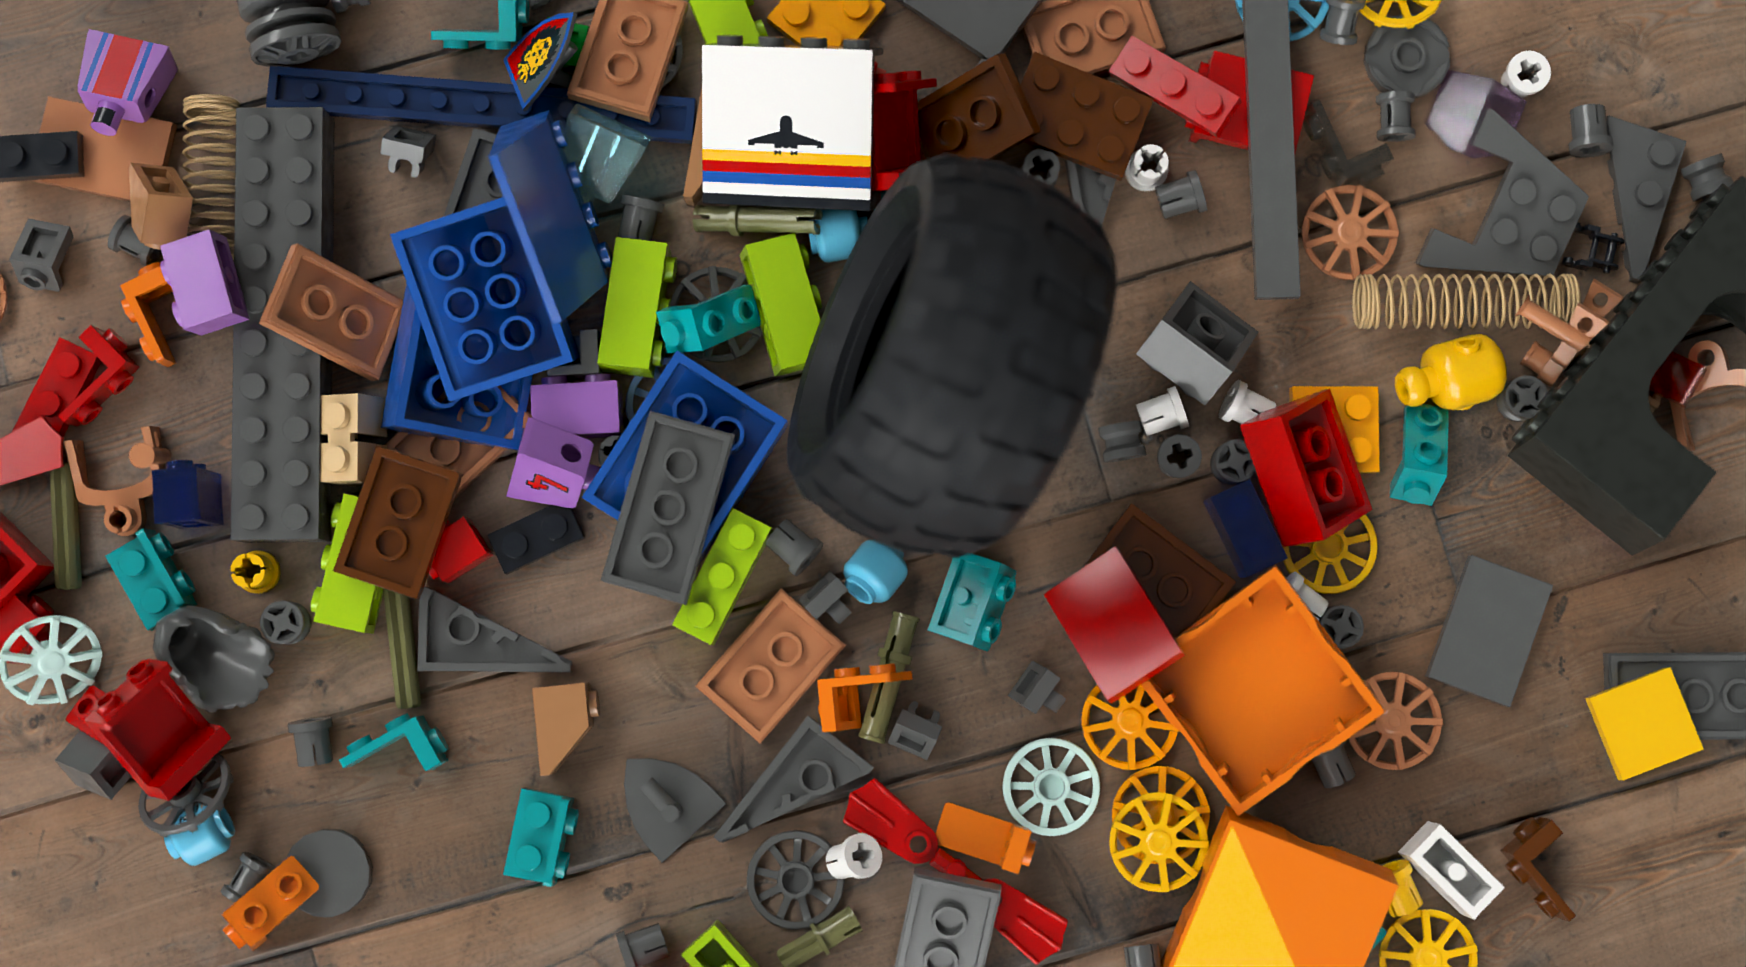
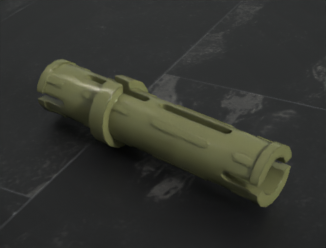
[692,204,823,236]
[858,611,920,744]

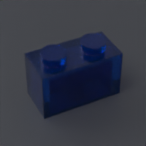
[152,460,224,529]
[1203,479,1288,579]

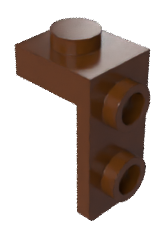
[1500,817,1576,922]

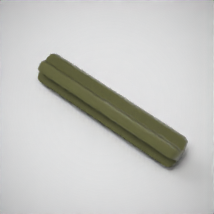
[49,462,82,590]
[383,588,421,709]

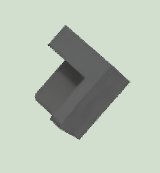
[547,329,604,380]
[55,731,131,800]

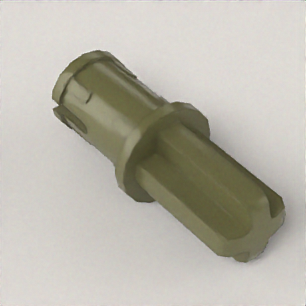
[777,906,863,967]

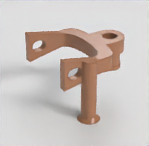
[1515,279,1624,387]
[1669,340,1746,451]
[63,426,171,536]

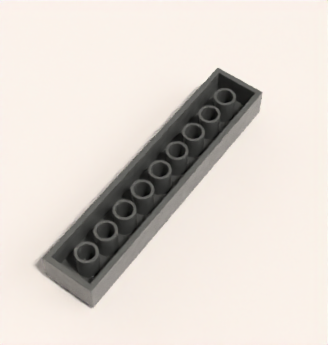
[231,107,335,543]

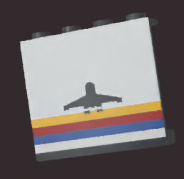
[702,35,883,211]

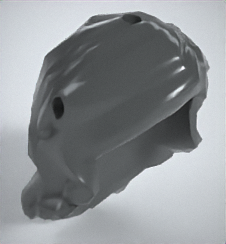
[153,605,275,712]

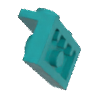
[105,528,197,631]
[927,553,1016,652]
[503,788,579,887]

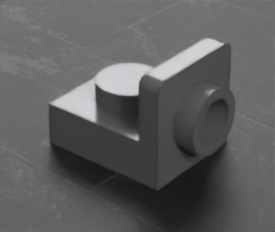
[9,218,74,292]

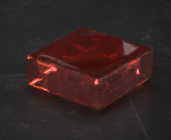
[1649,351,1707,408]

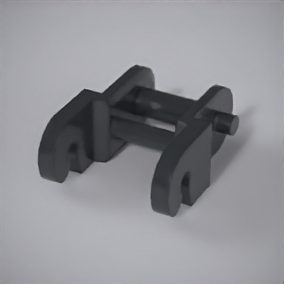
[1562,222,1625,274]

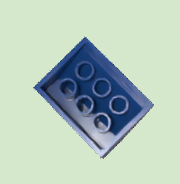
[488,110,613,324]
[390,197,580,402]
[381,282,533,451]
[581,350,789,566]

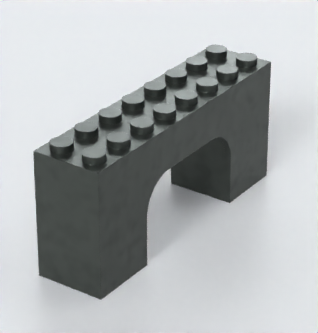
[1507,176,1746,556]

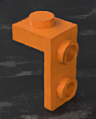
[120,262,176,367]
[817,663,913,732]
[935,802,1036,874]
[221,856,319,951]

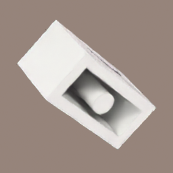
[1398,821,1505,919]

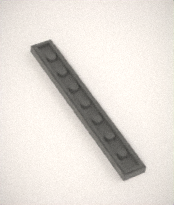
[1242,0,1301,300]

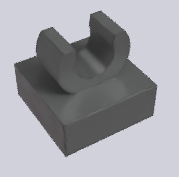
[380,125,436,178]
[798,571,852,624]
[1008,660,1066,714]
[887,701,943,760]

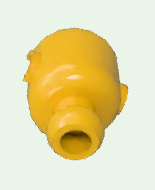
[1395,334,1507,410]

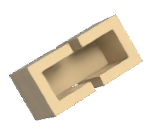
[320,393,387,486]

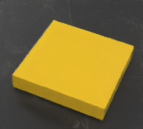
[1585,667,1704,781]

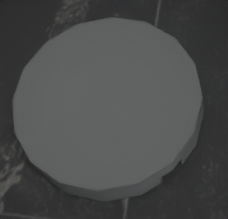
[1363,14,1450,98]
[285,829,373,917]

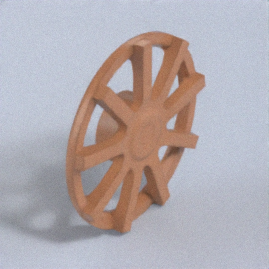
[1302,185,1399,280]
[1348,672,1443,770]

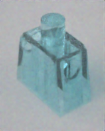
[563,103,652,204]

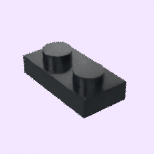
[0,131,84,182]
[487,505,585,575]

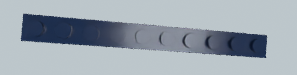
[266,66,697,144]

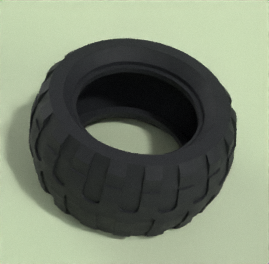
[787,153,1117,558]

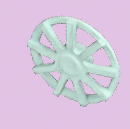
[0,615,103,706]
[1002,738,1100,836]

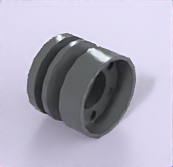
[236,0,342,67]

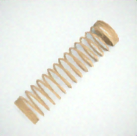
[182,94,240,260]
[1352,273,1581,329]

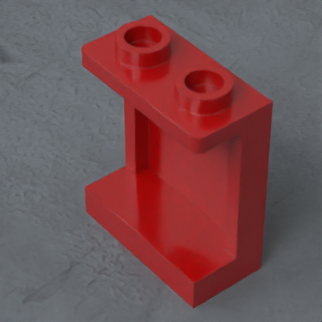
[1184,50,1314,153]
[873,70,937,191]
[84,658,231,801]

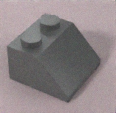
[1136,281,1259,405]

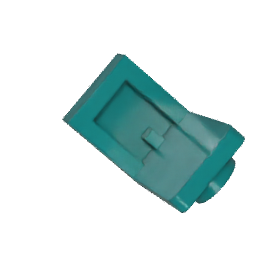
[431,0,529,49]
[656,285,761,353]
[1389,404,1449,506]
[339,713,449,771]

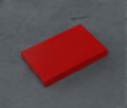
[1043,546,1185,704]

